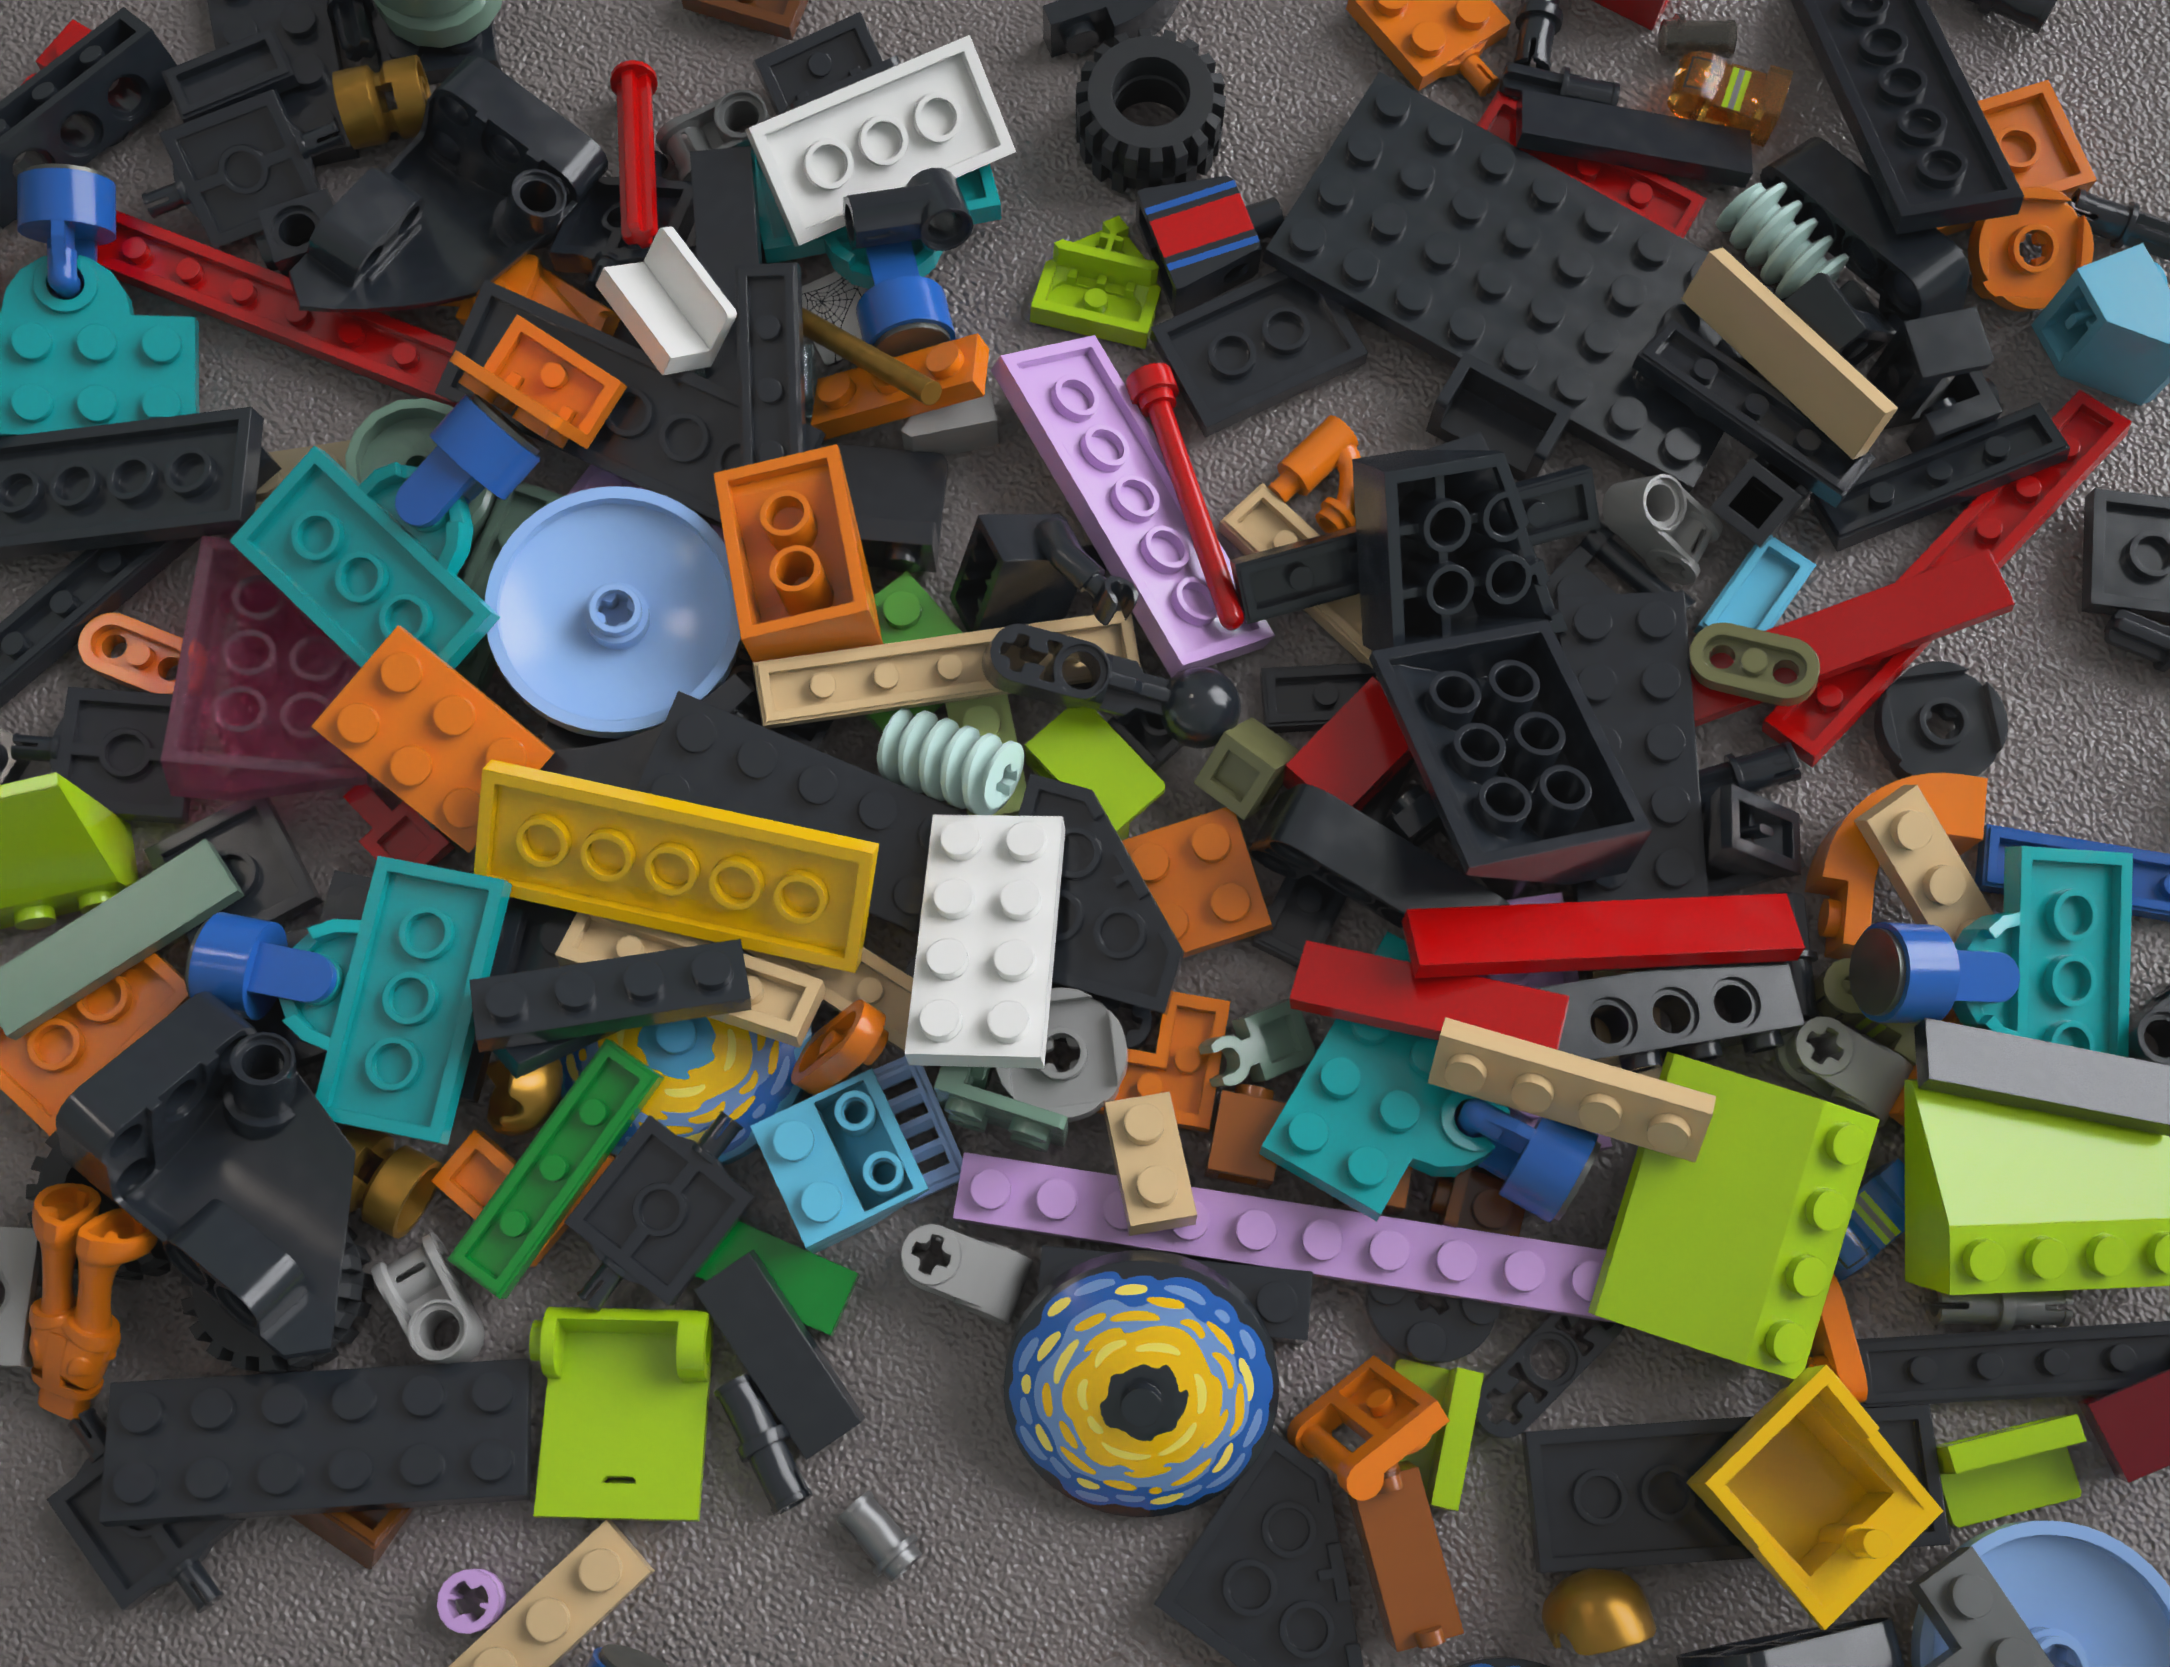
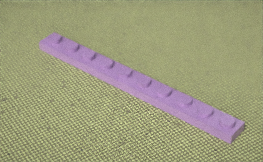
[953,1152,1616,1323]

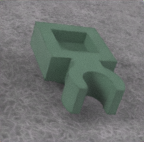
[1198,999,1316,1087]

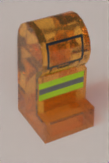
[1667,51,1794,148]

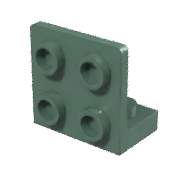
[934,1066,1068,1152]

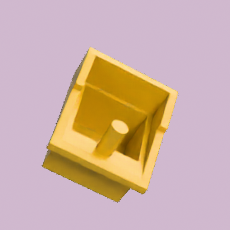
[1686,1365,1943,1630]

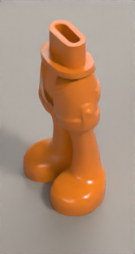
[29,1183,158,1420]

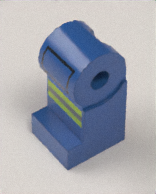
[1834,1158,1905,1282]

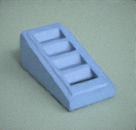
[873,1056,963,1204]

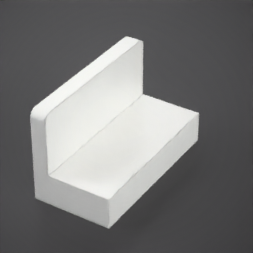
[596,227,737,375]

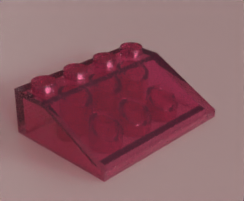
[161,536,368,802]

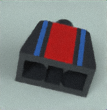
[1135,176,1284,317]

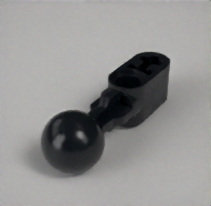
[982,624,1241,749]

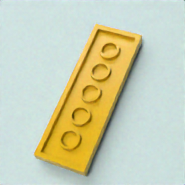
[474,760,879,973]

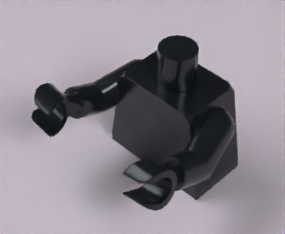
[949,514,1139,690]

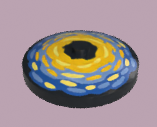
[1004,1250,1279,1517]

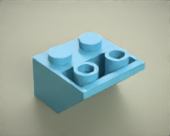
[2031,243,2170,406]
[750,1068,929,1254]

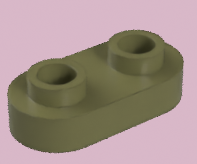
[1690,622,1820,706]

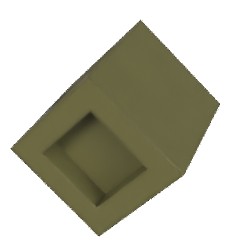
[1193,717,1299,820]

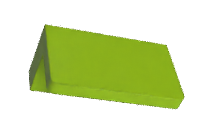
[1025,707,1165,841]
[1393,1359,1484,1511]
[1936,1414,2086,1528]

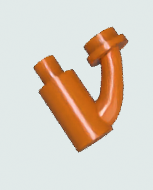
[1268,415,1361,534]

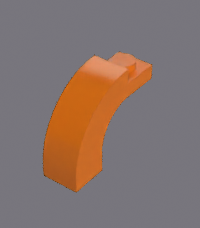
[1805,773,1988,960]

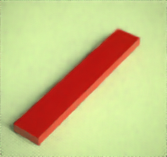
[1691,548,2015,727]
[1402,893,1805,978]

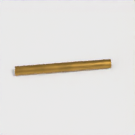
[802,307,942,405]

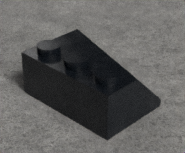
[1352,450,1568,651]

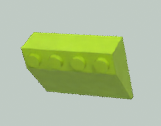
[0,772,139,930]
[1588,1052,1880,1380]
[1904,1079,2170,1295]

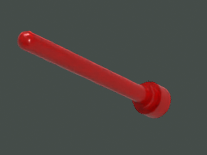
[1125,363,1244,630]

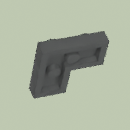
[1908,1546,2054,1667]

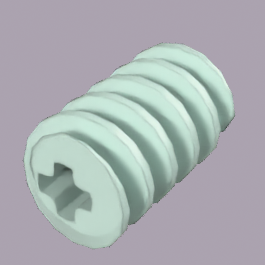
[1715,182,1849,299]
[876,708,1024,815]

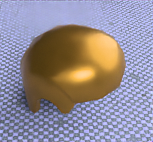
[486,1059,563,1136]
[1542,1568,1656,1656]

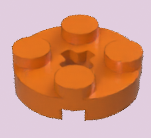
[1968,186,2094,312]

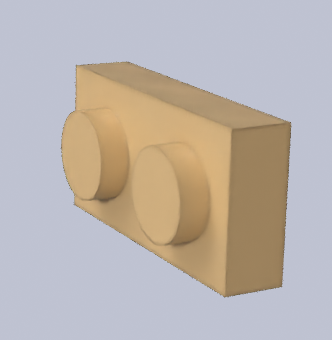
[1104,1092,1197,1236]

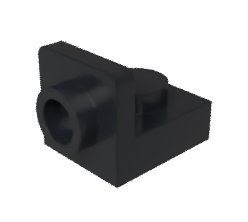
[1906,370,2003,453]

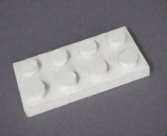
[745,35,1016,247]
[905,815,1066,1069]

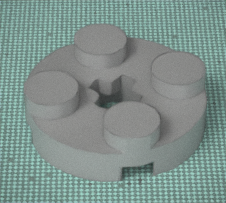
[996,987,1128,1122]

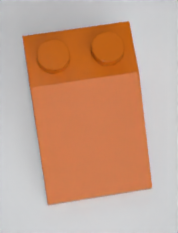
[713,444,883,662]

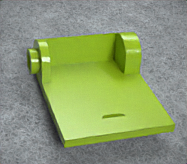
[529,1307,714,1522]

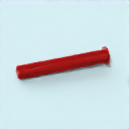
[610,60,658,249]

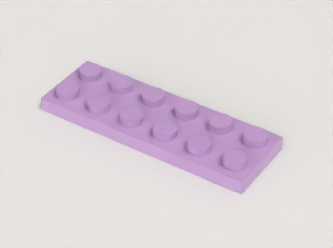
[991,335,1275,678]

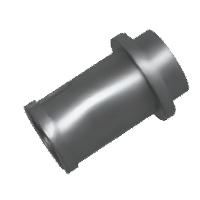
[836,1490,922,1583]

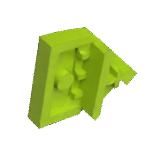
[1030,215,1161,349]

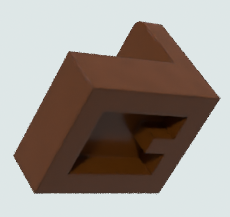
[1429,1168,1525,1237]

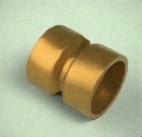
[332,55,432,149]
[341,1125,442,1239]

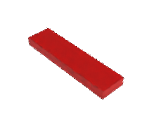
[1477,91,1707,239]
[1289,940,1570,1050]

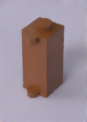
[1347,1460,1464,1652]

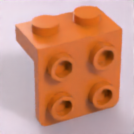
[449,314,628,449]

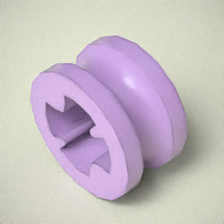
[437,1569,506,1634]

